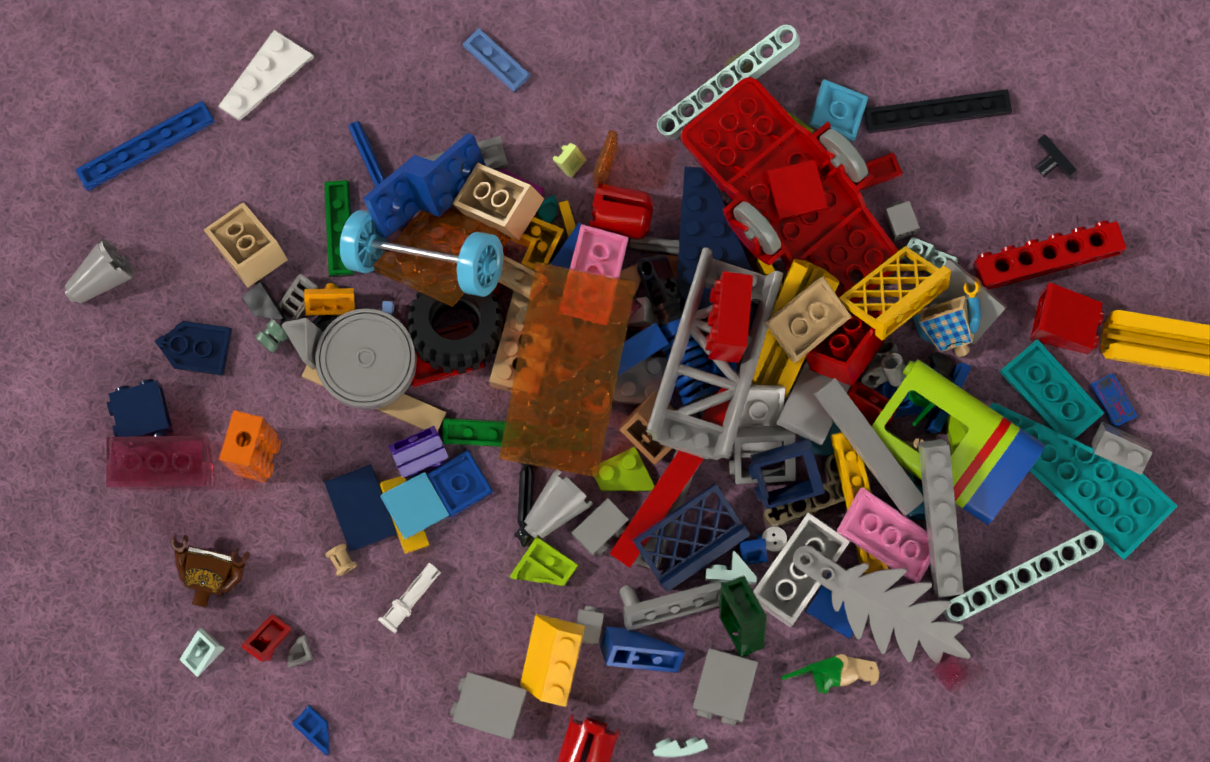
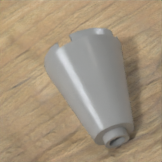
[65,239,135,304]
[524,469,593,539]

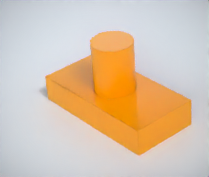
[304,283,356,315]

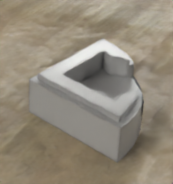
[287,635,314,668]

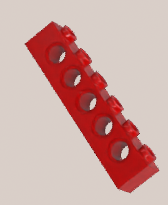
[973,220,1127,290]

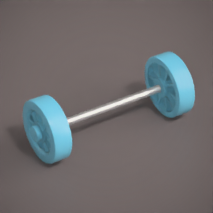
[340,210,504,297]

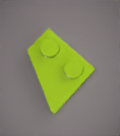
[590,447,654,492]
[509,536,579,586]

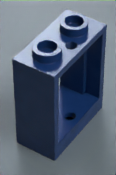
[748,439,825,510]

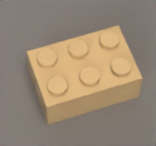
[452,163,544,240]

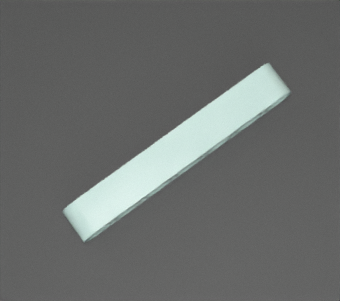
[657,25,800,140]
[943,530,1103,622]

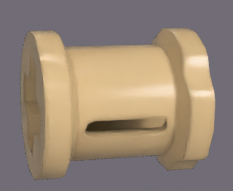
[325,543,357,577]

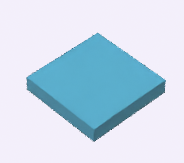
[808,79,869,142]
[380,472,449,539]

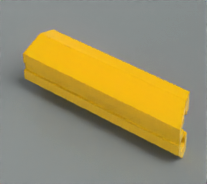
[751,259,839,398]
[1100,310,1210,376]

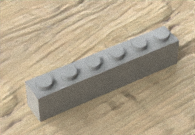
[918,439,964,597]

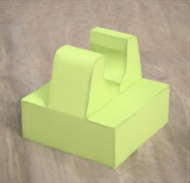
[553,143,587,178]

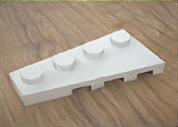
[219,30,314,121]

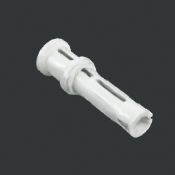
[378,563,441,634]

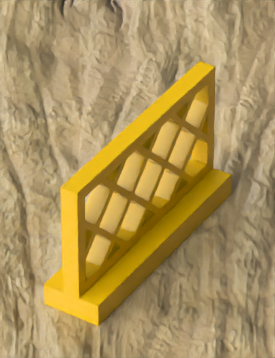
[839,246,951,341]

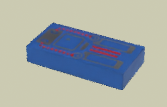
[1090,373,1137,428]

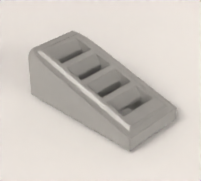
[278,274,320,323]

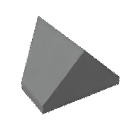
[282,318,323,370]

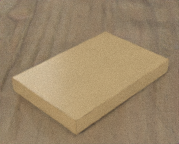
[764,277,852,363]

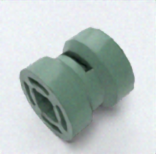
[255,319,288,354]

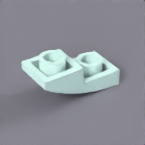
[902,237,958,275]
[652,737,708,758]

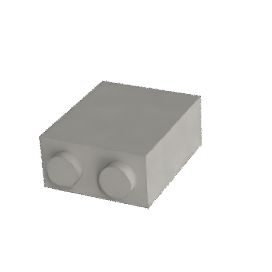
[1091,421,1153,475]
[692,648,758,726]
[450,672,527,740]

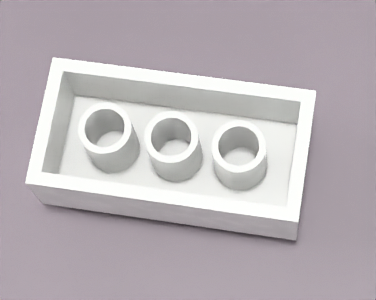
[753,513,850,628]

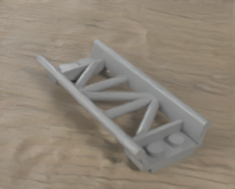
[646,248,783,461]

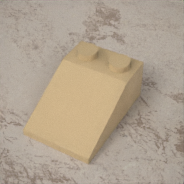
[204,202,288,288]

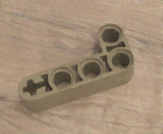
[763,454,846,527]

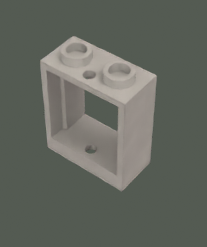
[729,426,796,484]

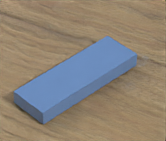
[462,28,531,93]

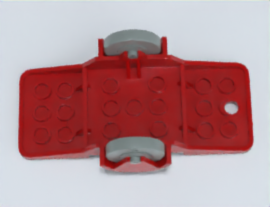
[680,77,902,303]

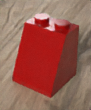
[1030,282,1105,355]

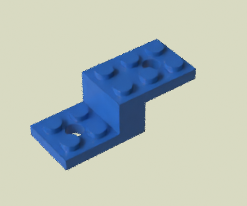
[363,133,486,239]

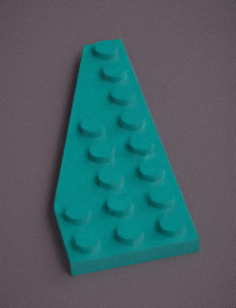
[989,402,1178,560]

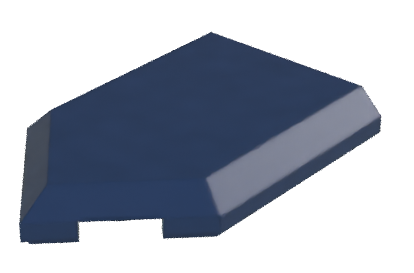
[155,321,232,376]

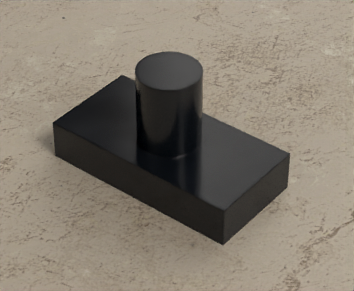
[1035,134,1077,179]

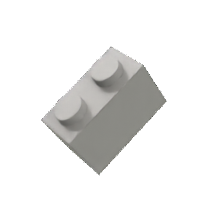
[571,498,629,557]

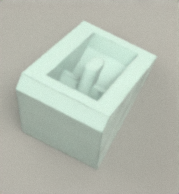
[180,628,225,677]

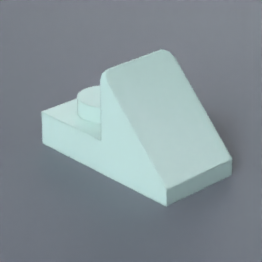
[705,550,757,585]

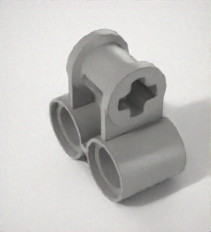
[861,337,906,389]

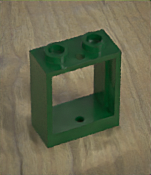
[719,576,767,657]

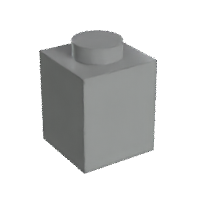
[884,201,920,241]
[577,606,604,646]

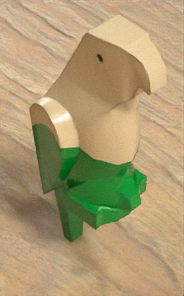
[781,654,879,695]

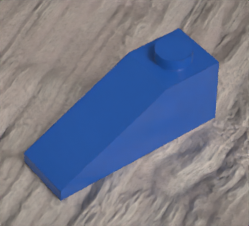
[600,626,685,673]

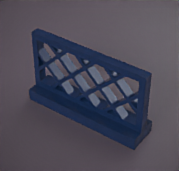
[632,483,750,592]

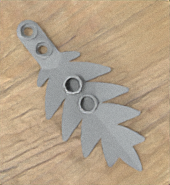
[793,545,971,664]

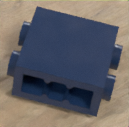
[107,379,173,447]

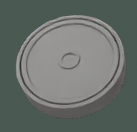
[315,309,417,410]

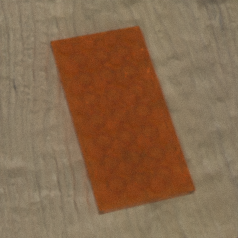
[499,262,636,477]

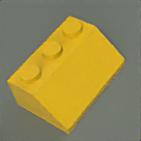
[520,614,586,707]

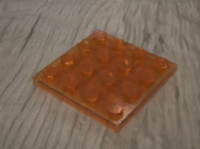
[373,207,511,307]

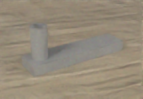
[619,581,721,631]

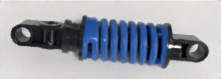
[637,254,721,419]

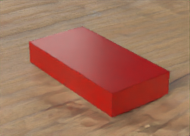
[859,152,903,191]

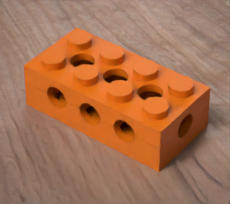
[219,410,281,483]

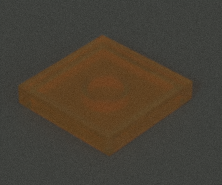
[593,129,618,189]

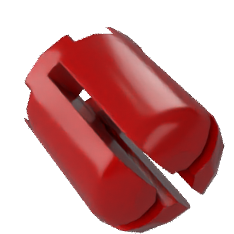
[589,183,654,240]
[557,714,620,762]

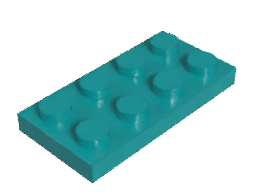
[999,339,1104,440]

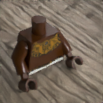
[171,534,250,608]

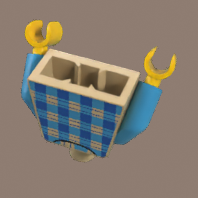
[913,281,981,357]

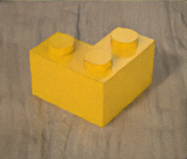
[509,217,564,275]

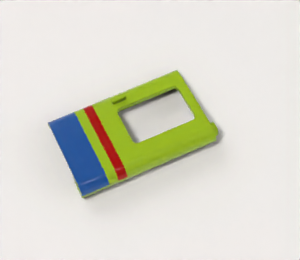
[871,359,1046,526]

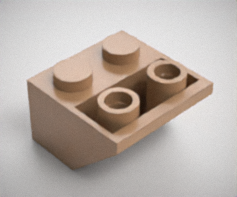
[619,390,676,465]

